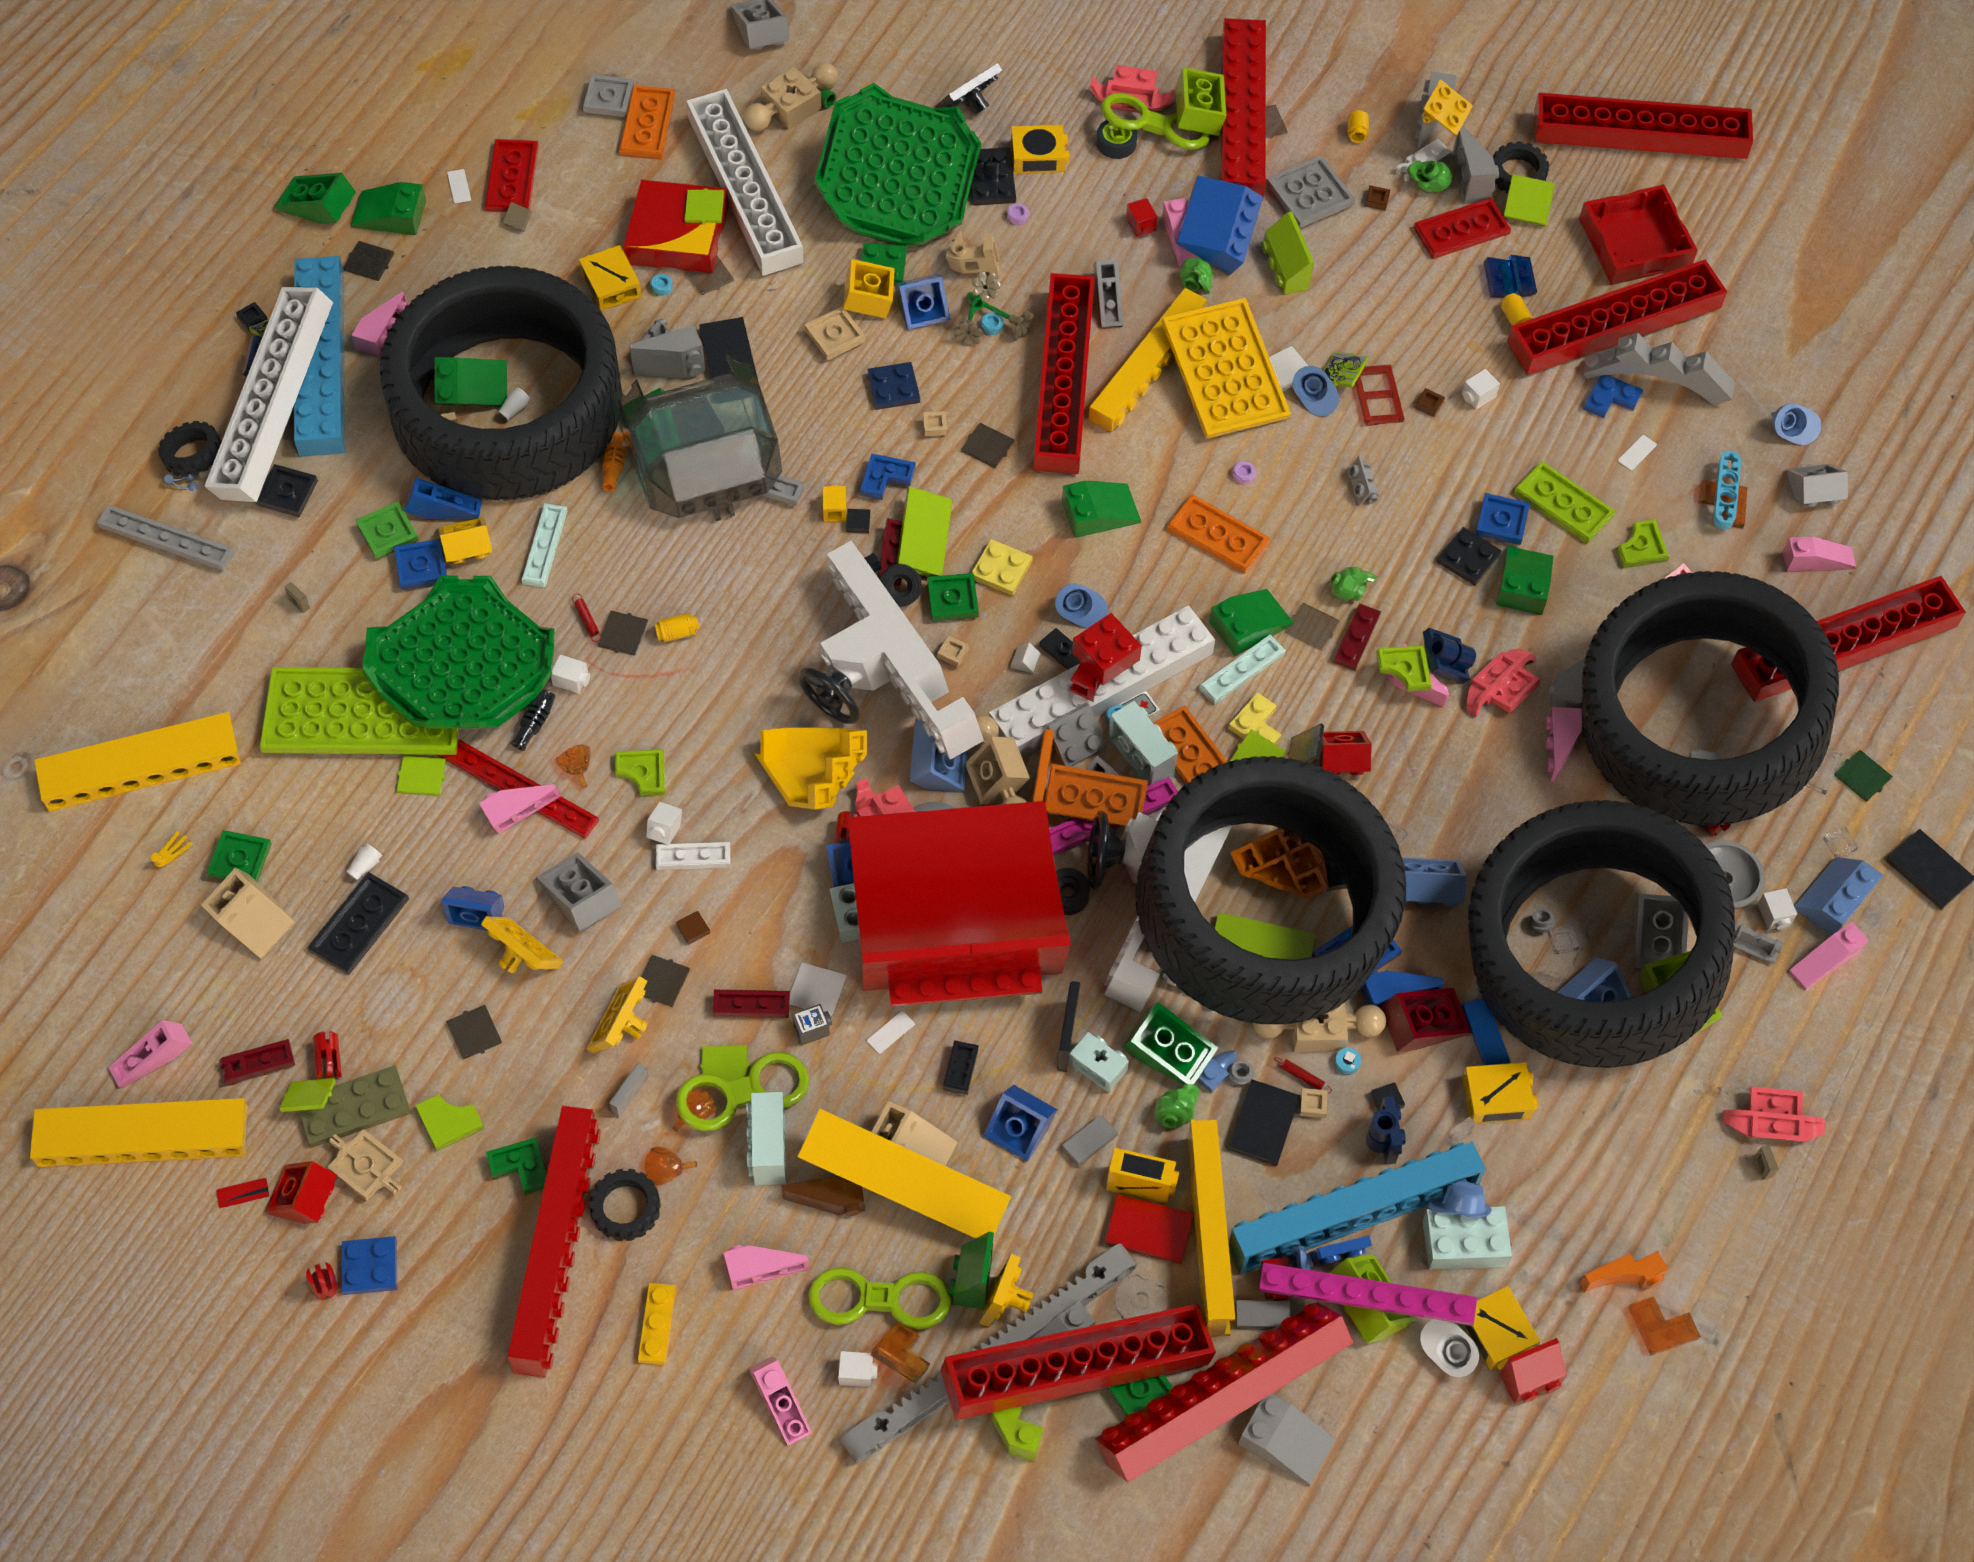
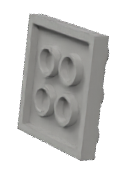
[1266,155,1356,228]

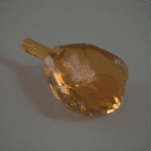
[555,744,590,788]
[673,1089,716,1132]
[645,1146,697,1185]

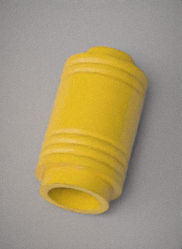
[1501,293,1533,326]
[654,612,700,642]

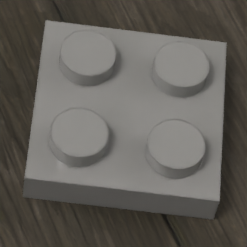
[583,74,634,117]
[1045,703,1107,767]

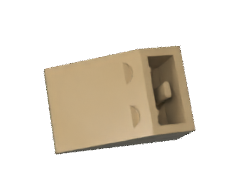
[201,868,296,959]
[872,1101,958,1166]

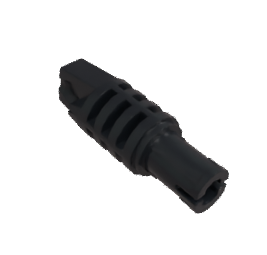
[511,689,556,751]

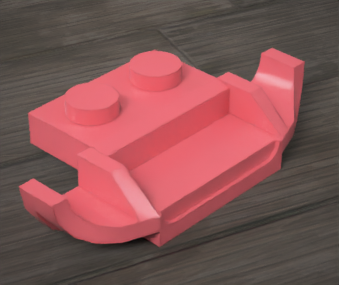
[1090,65,1175,113]
[1467,649,1540,717]
[855,778,915,816]
[1722,1087,1826,1142]

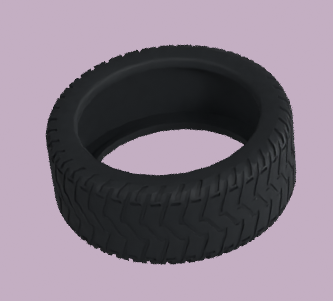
[379,266,623,500]
[1582,571,1839,826]
[1135,756,1406,1024]
[1468,800,1735,1068]

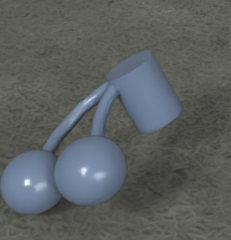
[164,474,199,491]

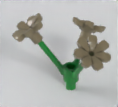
[953,272,1034,346]

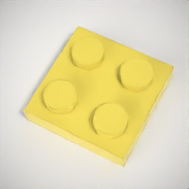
[972,539,1033,596]

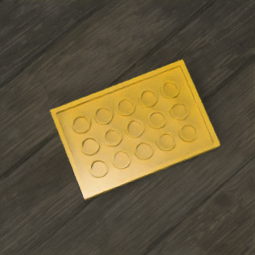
[1161,298,1291,439]

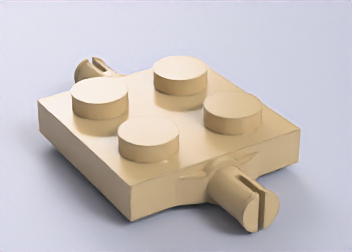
[327,1129,403,1201]

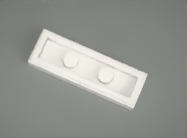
[656,842,731,870]

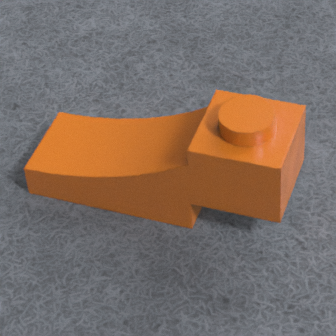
[1580,1251,1669,1292]

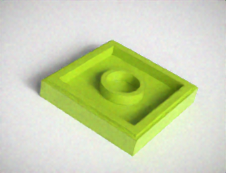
[1503,174,1555,227]

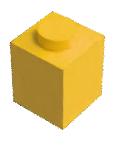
[823,485,847,522]

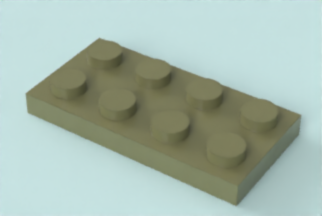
[299,1065,411,1148]

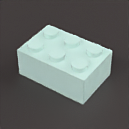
[1108,701,1178,786]
[746,1092,786,1185]
[1422,1206,1512,1270]

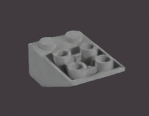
[1415,71,1457,149]

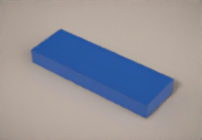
[1462,999,1511,1066]

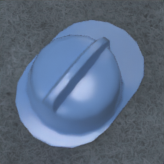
[1293,366,1339,416]
[1771,403,1821,445]
[1055,583,1108,628]
[1428,1181,1492,1218]

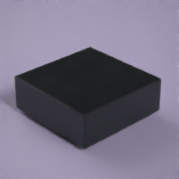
[236,302,268,331]
[846,508,871,533]
[1370,1082,1405,1111]

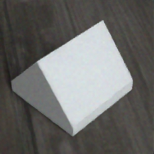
[1011,642,1040,674]

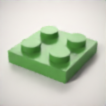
[356,501,419,559]

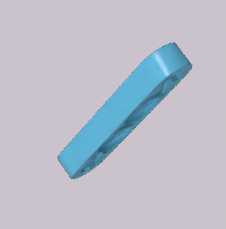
[1713,451,1741,530]

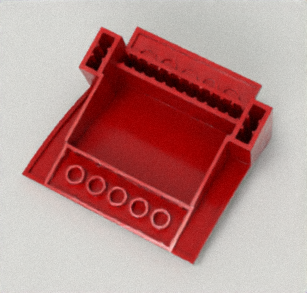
[848,801,1071,1007]

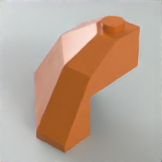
[1230,828,1329,899]

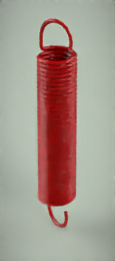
[572,594,601,642]
[1274,1057,1332,1093]

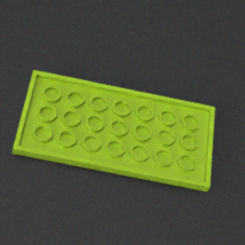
[260,667,459,755]

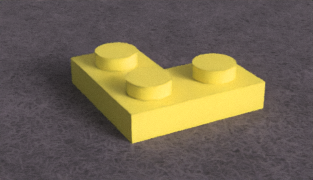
[1228,692,1282,744]

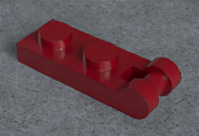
[219,1039,296,1086]

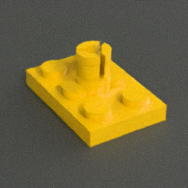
[481,916,564,973]
[586,976,648,1054]
[979,1254,1034,1327]

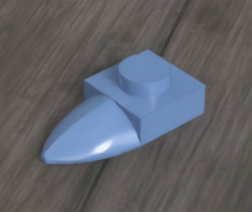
[1196,1051,1237,1093]
[1290,1246,1313,1270]

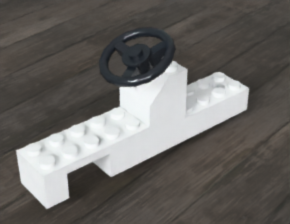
[798,540,984,760]
[1087,760,1233,1012]

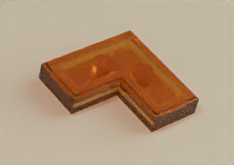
[1699,480,1747,529]
[1628,1296,1701,1356]
[870,1322,930,1384]

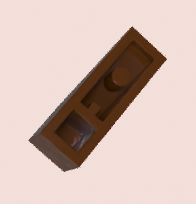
[782,1176,865,1216]

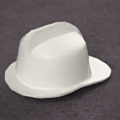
[1420,1319,1479,1377]

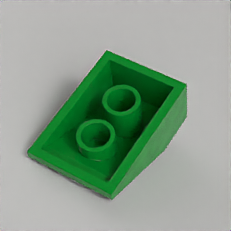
[274,173,356,224]
[351,182,426,235]
[435,357,507,406]
[1062,481,1141,538]
[1496,546,1554,615]
[1209,589,1294,656]
[1122,1002,1219,1085]
[949,1232,994,1309]

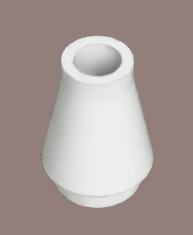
[497,387,530,421]
[346,843,382,881]

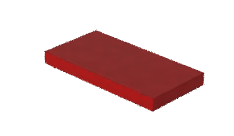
[485,139,539,212]
[1413,198,1511,259]

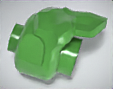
[1407,160,1453,192]
[1180,257,1214,295]
[1330,567,1377,602]
[1154,1084,1199,1128]

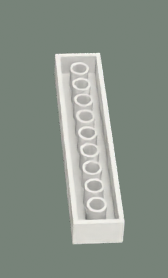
[686,89,804,276]
[204,287,333,502]
[989,605,1215,758]

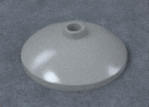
[1705,841,1765,909]

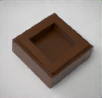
[1365,185,1391,211]
[1414,388,1445,417]
[676,911,710,945]

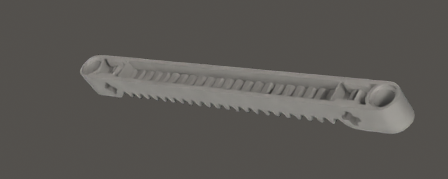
[840,1243,1138,1464]

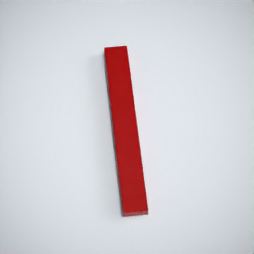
[437,739,599,839]

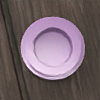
[1007,203,1029,225]
[1232,461,1256,484]

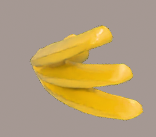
[151,831,193,867]

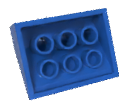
[1176,175,1263,275]

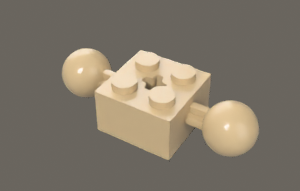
[744,62,838,131]
[965,715,1030,805]
[1253,1003,1386,1052]

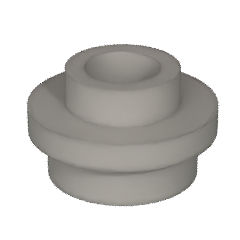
[1530,909,1555,932]
[1228,1060,1254,1086]

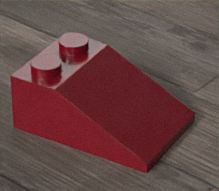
[1380,988,1472,1052]

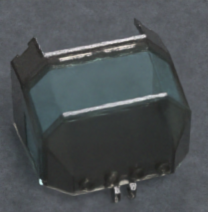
[618,354,782,521]

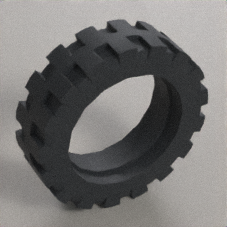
[1493,141,1549,194]
[158,421,222,477]
[589,1169,661,1241]

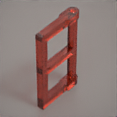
[1355,365,1405,426]

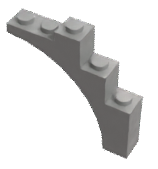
[1583,332,1735,405]

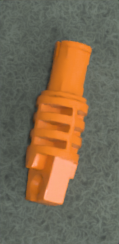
[602,432,627,492]

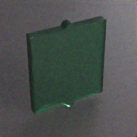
[1834,750,1893,802]

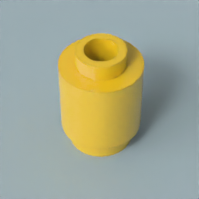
[1348,110,1369,143]

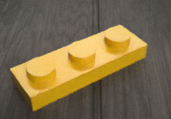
[638,1283,676,1366]

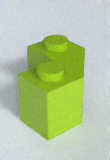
[991,1406,1044,1462]

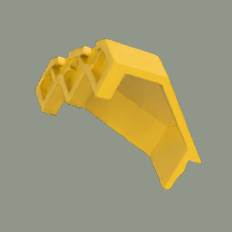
[754,727,867,809]

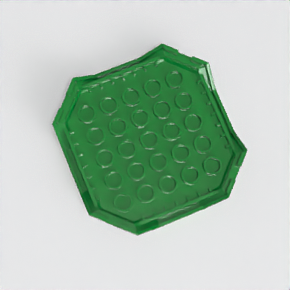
[814,83,982,246]
[362,575,555,728]

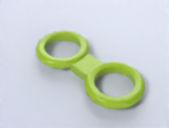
[1101,93,1211,150]
[676,1052,809,1131]
[808,1267,951,1330]

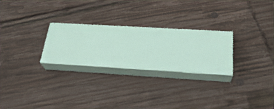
[522,503,568,588]
[1199,635,1286,705]

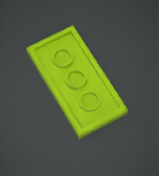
[1514,461,1616,544]
[896,486,953,577]
[1215,912,1316,960]

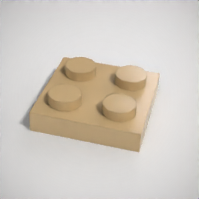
[804,306,866,361]

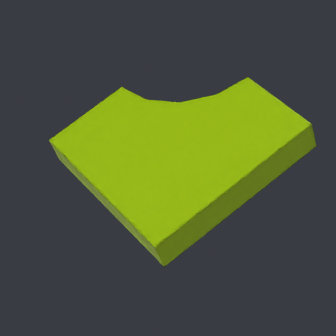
[1617,519,1669,568]
[1376,645,1432,692]
[615,749,665,797]
[415,1094,485,1151]

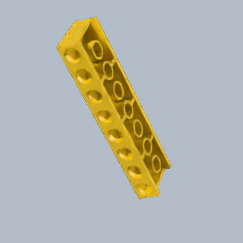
[34,712,241,812]
[30,1098,249,1167]
[798,1109,1012,1238]
[1187,1119,1235,1336]

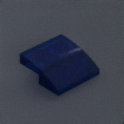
[1483,254,1537,298]

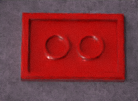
[1105,1194,1194,1264]

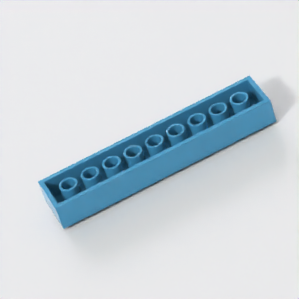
[294,256,345,457]
[1228,1141,1486,1275]

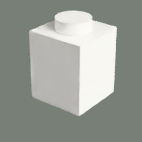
[1462,369,1500,409]
[551,654,590,694]
[646,802,682,845]
[1757,888,1797,930]
[838,1351,878,1388]

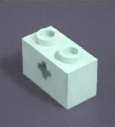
[1068,1032,1129,1093]

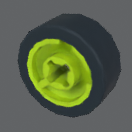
[1097,118,1137,159]

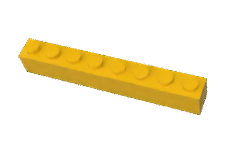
[1089,288,1208,433]

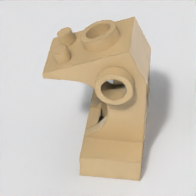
[946,231,1000,278]

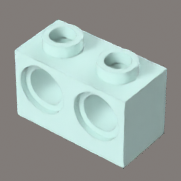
[830,883,859,943]

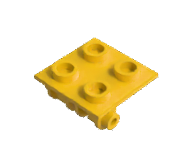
[1422,79,1473,136]

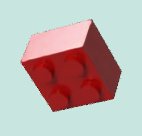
[1072,613,1142,686]

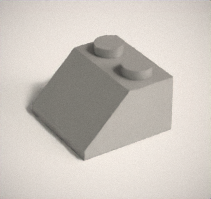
[1786,464,1848,507]

